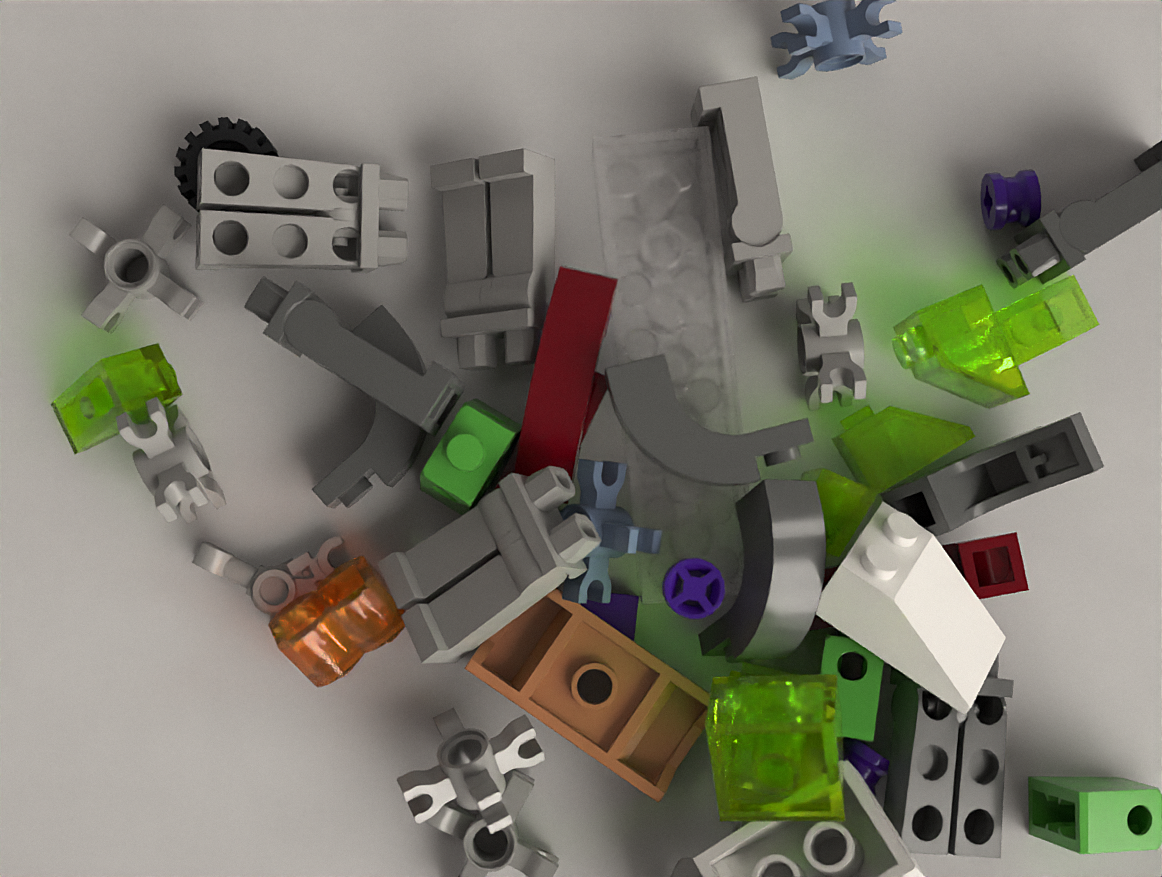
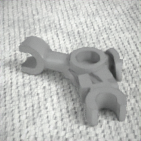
[192,536,359,631]

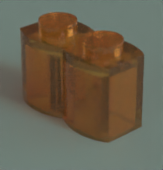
[268,555,407,688]

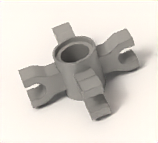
[69,204,204,334]
[796,282,867,410]
[116,397,226,524]
[396,708,546,834]
[424,769,559,877]

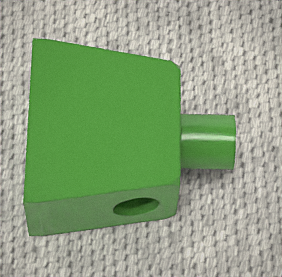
[420,398,522,515]
[812,631,884,741]
[1028,776,1162,854]

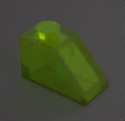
[971,275,1100,375]
[51,343,183,454]
[831,404,976,497]
[800,467,878,557]

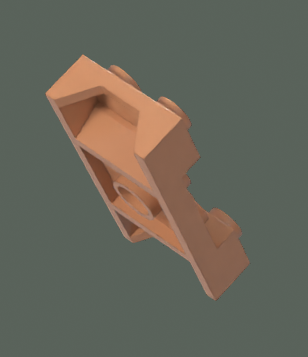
[464,588,725,803]

